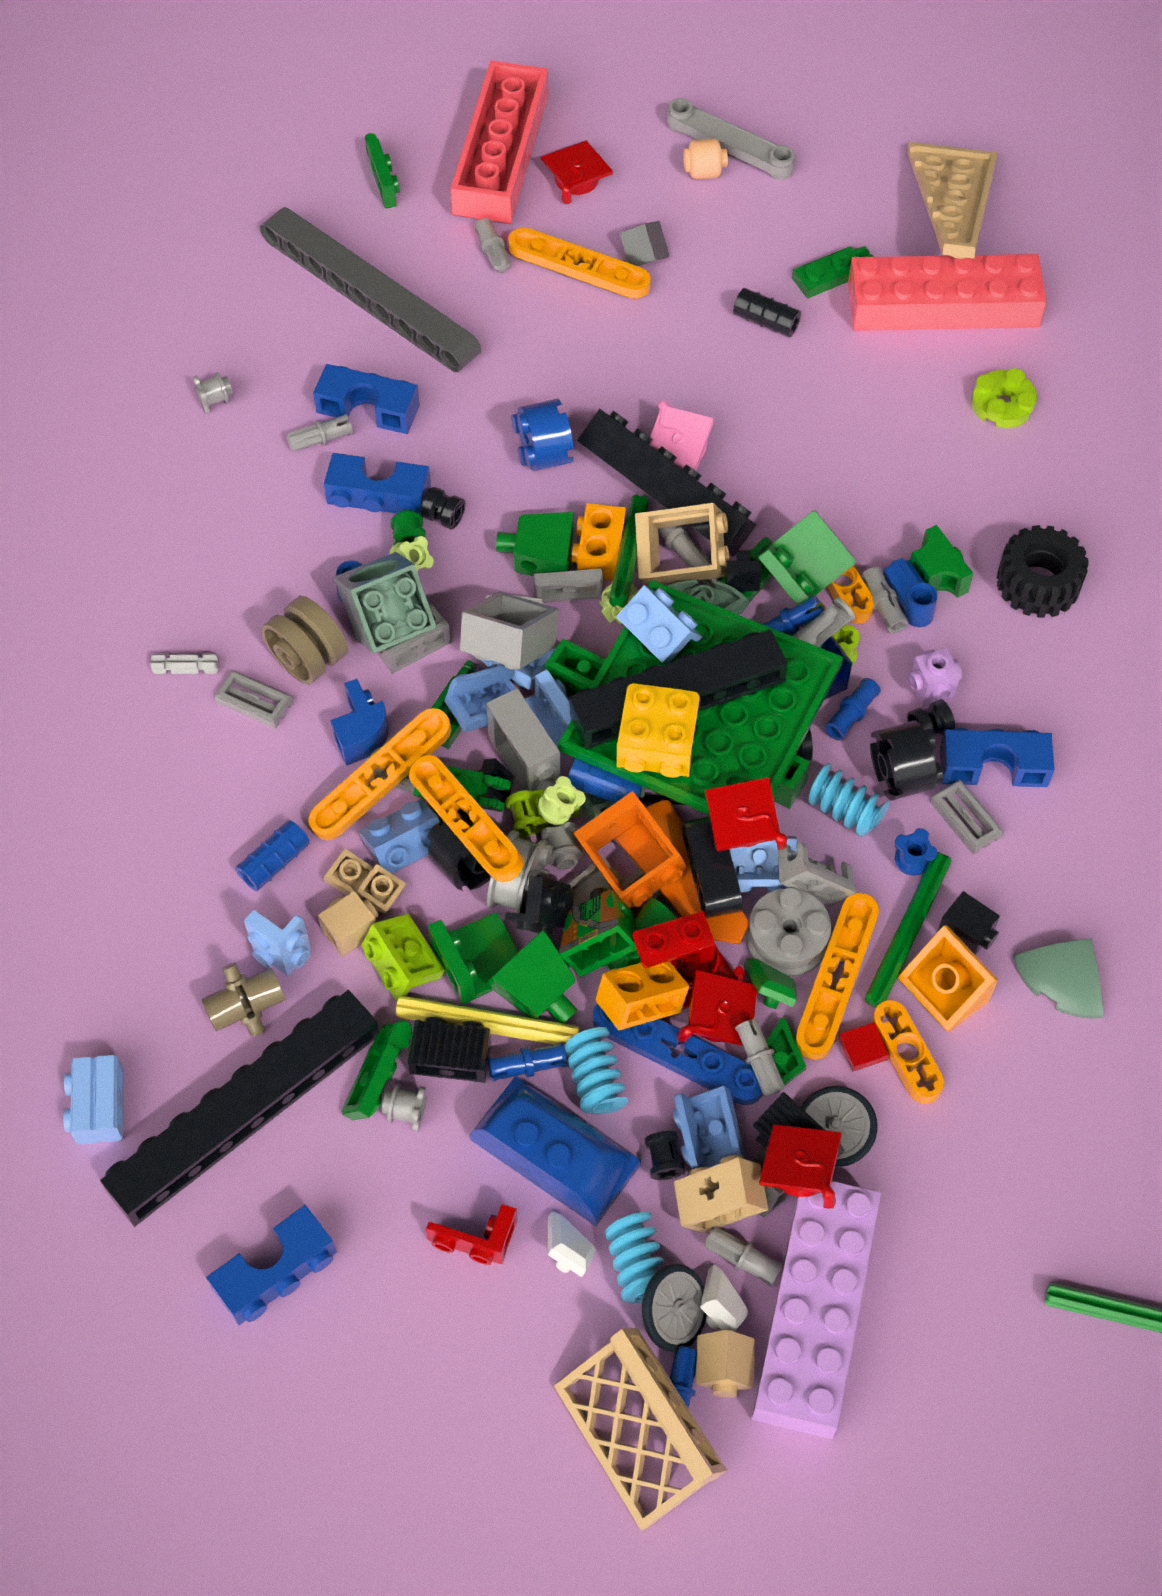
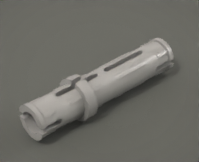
[658,508,724,587]

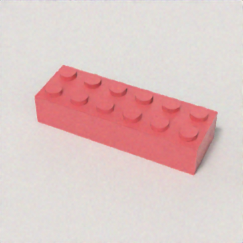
[450,60,549,224]
[848,254,1046,331]

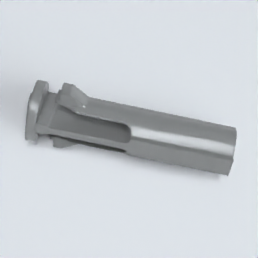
[793,597,855,648]

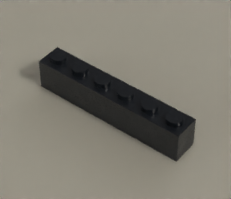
[577,408,757,557]
[569,629,788,750]

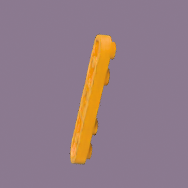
[508,227,651,299]
[308,708,451,840]
[409,755,524,883]
[795,893,879,1060]

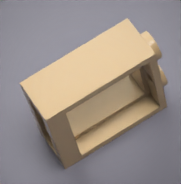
[635,503,730,585]

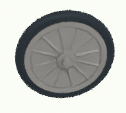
[801,1086,878,1167]
[642,1264,707,1352]

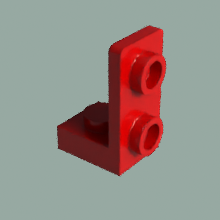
[632,911,716,968]
[425,1204,518,1265]

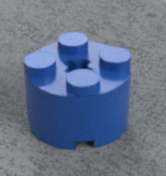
[511,398,574,472]

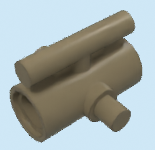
[201,962,286,1036]

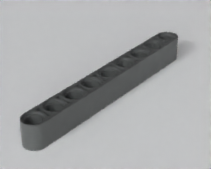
[260,207,481,372]

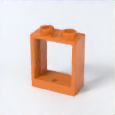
[573,791,688,909]

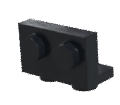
[505,876,573,934]

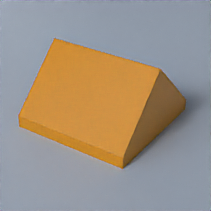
[897,925,998,1032]

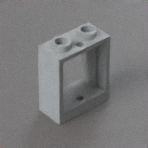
[486,688,560,791]

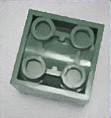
[333,552,437,654]

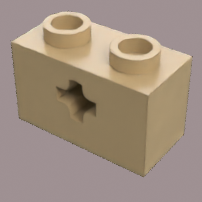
[674,1155,768,1233]

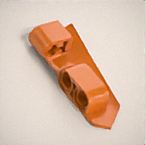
[615,800,749,945]

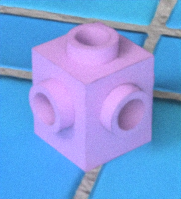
[908,648,962,707]

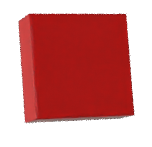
[838,1022,889,1072]

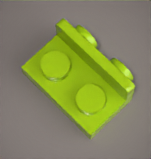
[362,913,445,1001]

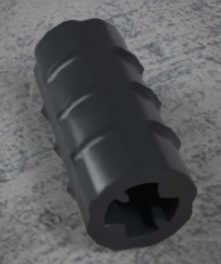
[733,288,802,337]

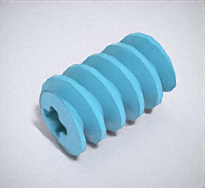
[808,763,890,837]
[564,1027,628,1114]
[605,1212,664,1303]

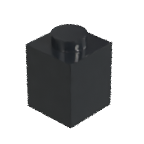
[937,891,1000,955]

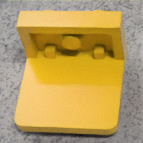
[617,683,700,778]

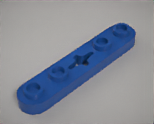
[593,1003,763,1105]

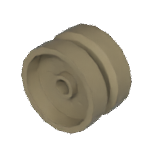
[261,595,348,685]

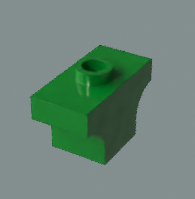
[910,525,974,598]

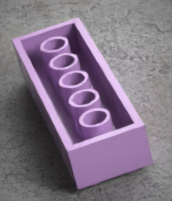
[752,1181,881,1440]

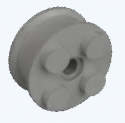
[487,830,553,914]
[746,888,831,977]

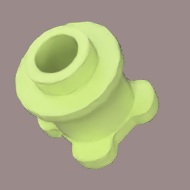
[389,536,434,572]
[537,776,586,825]

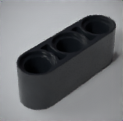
[682,817,743,918]

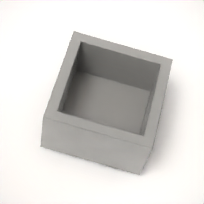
[460,591,559,670]

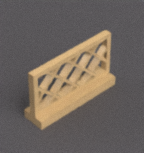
[554,1328,728,1530]

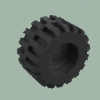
[996,525,1089,618]

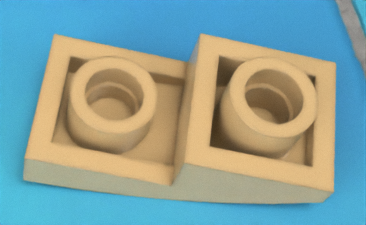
[323,848,406,914]

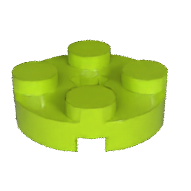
[971,368,1037,428]

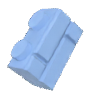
[63,1055,123,1144]

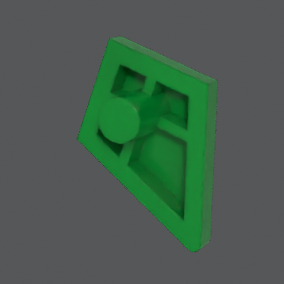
[744,958,797,1009]
[766,1018,806,1086]

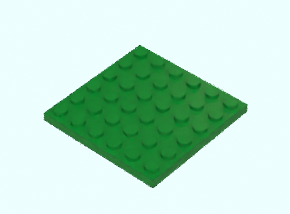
[558,580,843,815]

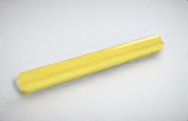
[396,996,580,1045]

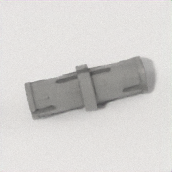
[861,567,909,633]

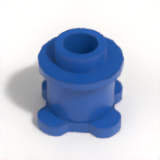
[894,828,937,876]

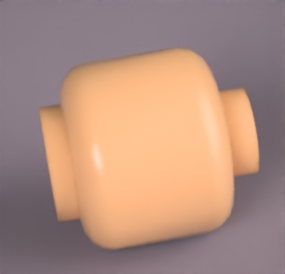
[684,138,728,179]

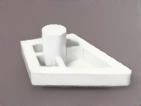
[548,1211,596,1277]
[700,1264,749,1331]

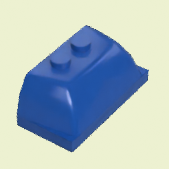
[470,1076,641,1226]

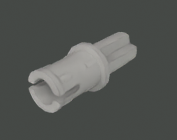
[474,218,511,273]
[287,414,353,451]
[735,1018,784,1096]
[704,1227,783,1287]

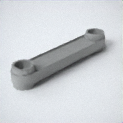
[667,98,795,180]

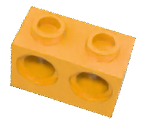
[572,503,626,581]
[595,961,689,1031]

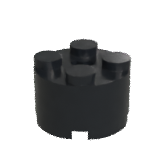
[870,721,943,801]
[427,808,508,891]

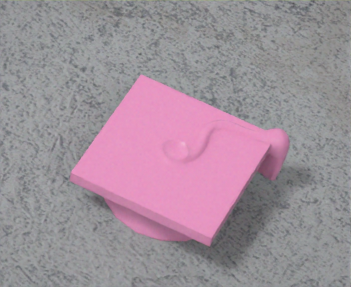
[649,401,714,471]

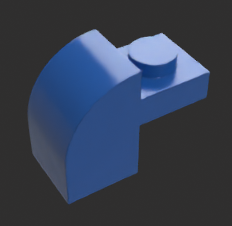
[330,679,388,766]

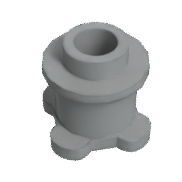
[193,372,233,414]
[540,822,583,870]
[382,1084,427,1131]

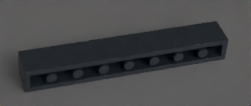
[100,989,379,1227]

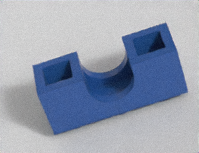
[313,363,420,434]
[324,453,431,515]
[940,728,1055,787]
[206,1204,337,1325]

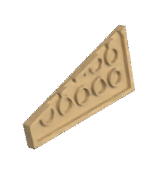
[907,142,998,259]

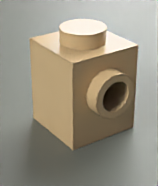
[318,891,379,957]
[696,1329,755,1397]

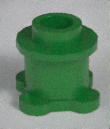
[390,510,426,545]

